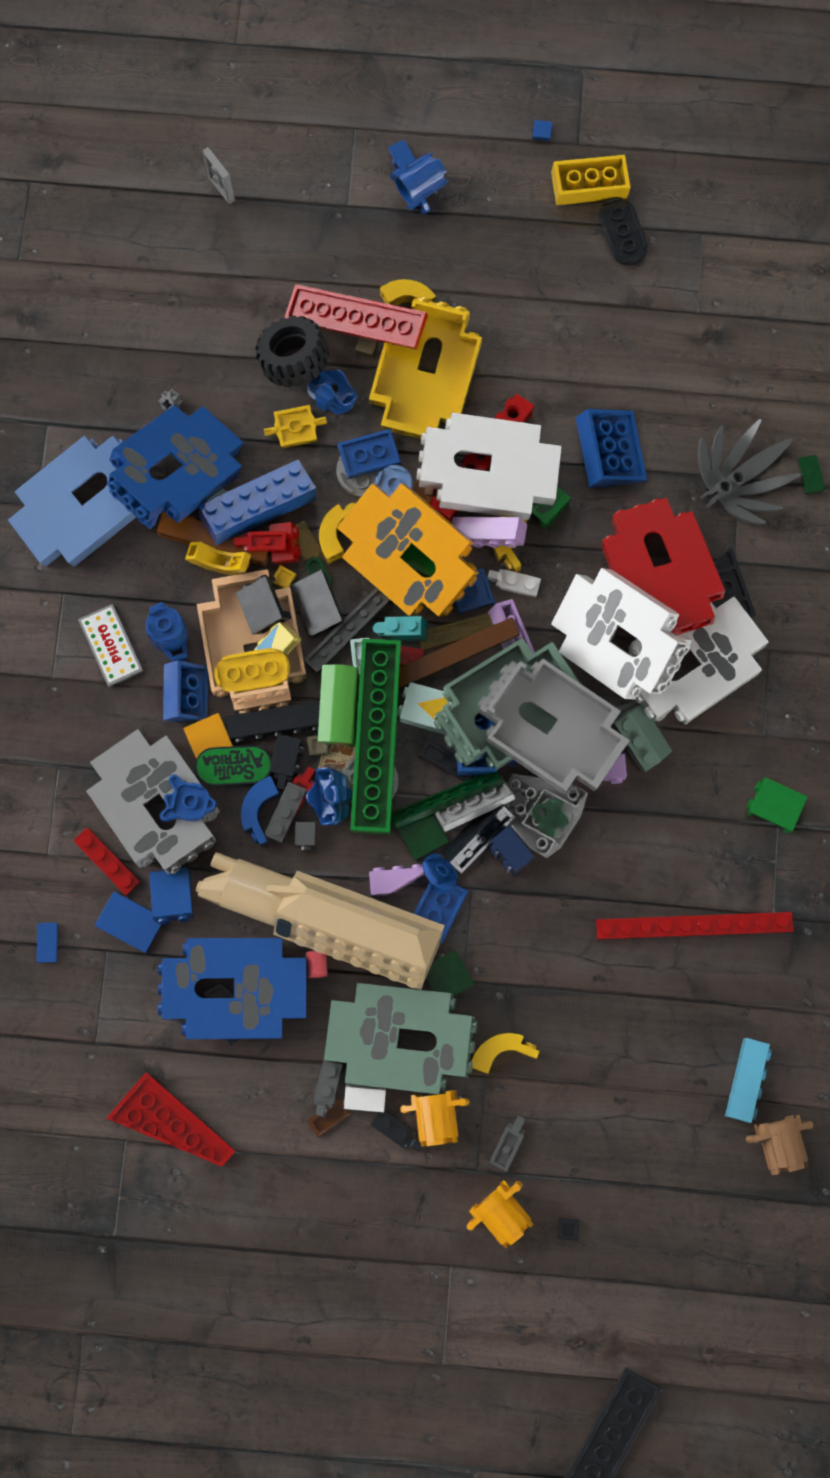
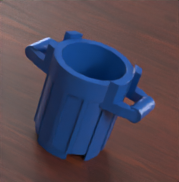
[390,153,449,214]
[145,602,189,662]

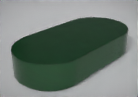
[305,557,332,588]

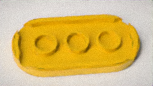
[214,648,290,693]

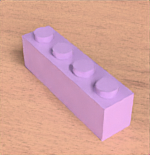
[452,517,527,548]
[488,599,535,654]

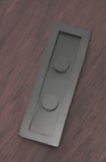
[264,782,307,843]

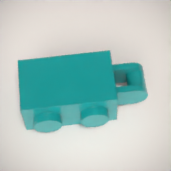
[373,616,428,641]

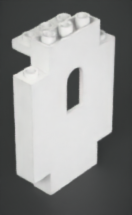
[416,413,561,520]

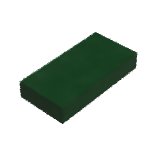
[797,455,825,495]

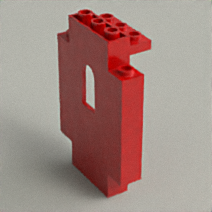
[602,498,725,636]

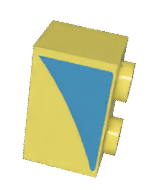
[254,622,302,656]

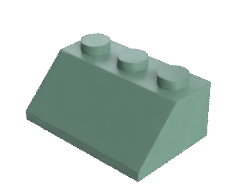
[611,703,672,772]

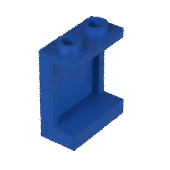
[149,868,194,924]

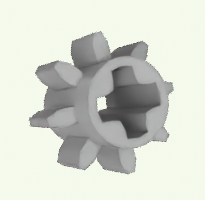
[159,389,183,411]

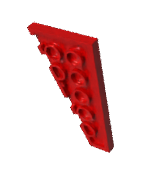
[106,1072,236,1167]

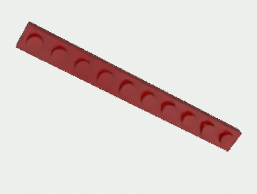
[596,912,793,940]

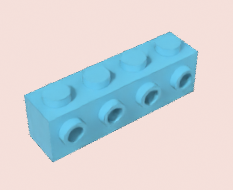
[725,1038,771,1123]

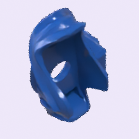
[307,369,357,414]
[306,767,353,825]

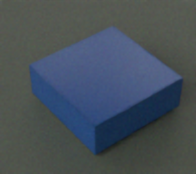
[532,120,552,141]

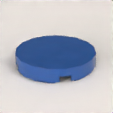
[423,854,458,890]

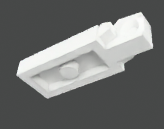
[487,569,541,598]

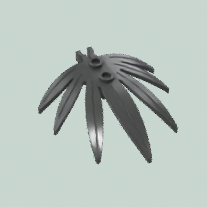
[698,419,801,525]

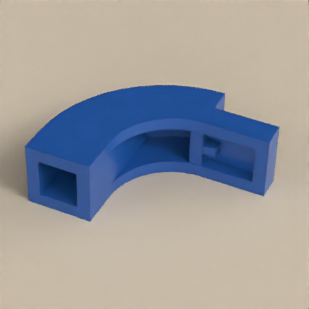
[241,776,280,847]

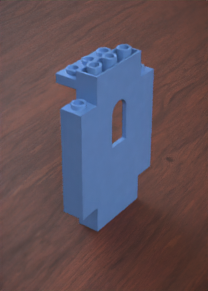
[8,435,136,567]

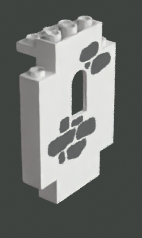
[551,568,692,699]
[628,597,769,724]

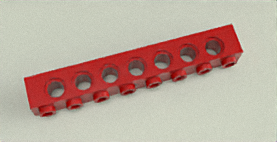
[429,393,535,522]

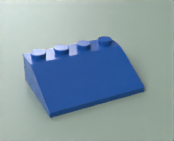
[576,409,647,488]

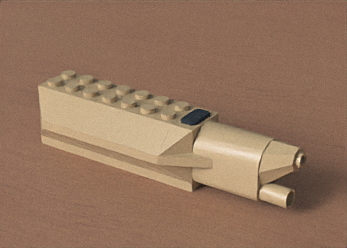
[196,852,445,990]

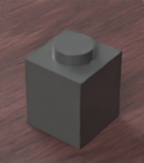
[295,822,316,851]

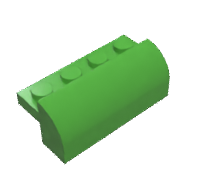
[318,665,360,747]

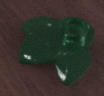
[531,798,569,837]

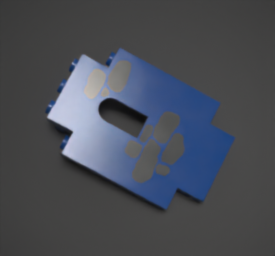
[107,405,243,529]
[158,938,306,1040]

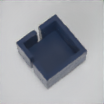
[489,826,534,876]

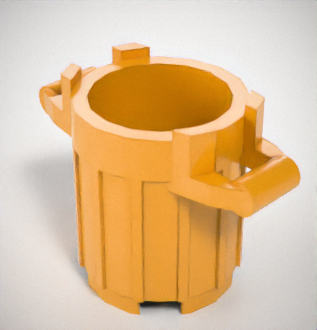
[400,1090,470,1146]
[467,1180,534,1248]

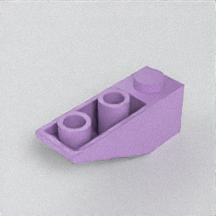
[369,864,425,897]

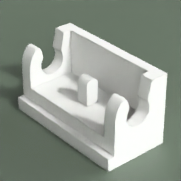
[344,1084,386,1112]

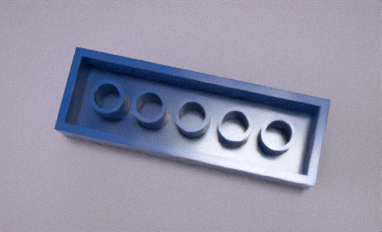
[198,460,316,546]

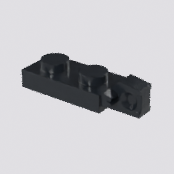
[371,1110,423,1152]

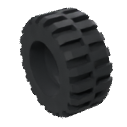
[255,316,330,388]

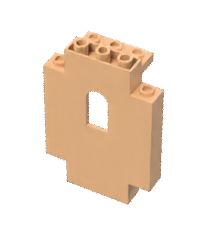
[197,569,307,714]

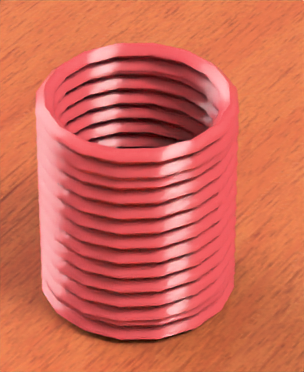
[305,951,328,978]

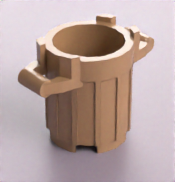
[746,1114,813,1175]

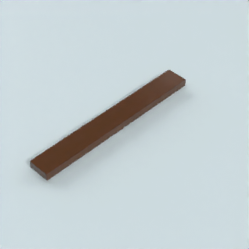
[399,617,520,689]

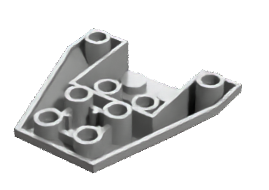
[503,773,588,858]

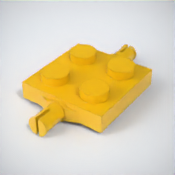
[264,405,327,449]

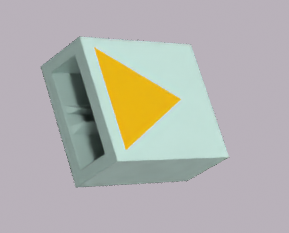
[397,682,452,734]

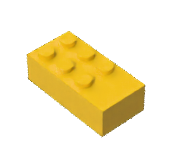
[551,155,631,205]

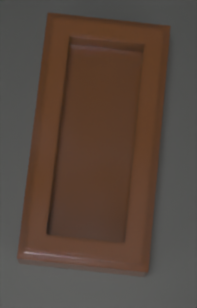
[307,1097,351,1137]

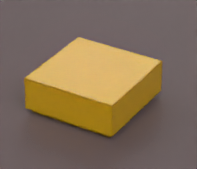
[273,565,297,589]

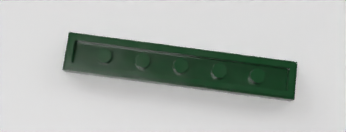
[391,771,503,829]

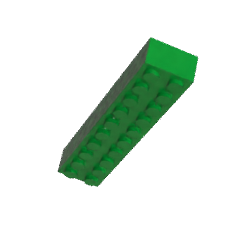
[350,639,401,835]

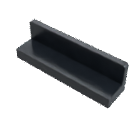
[441,805,515,874]

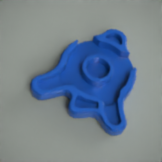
[160,774,217,822]

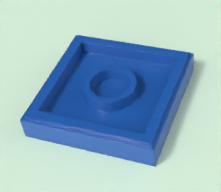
[455,568,495,615]

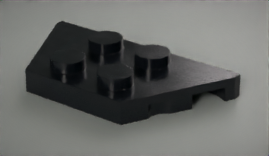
[711,548,756,617]

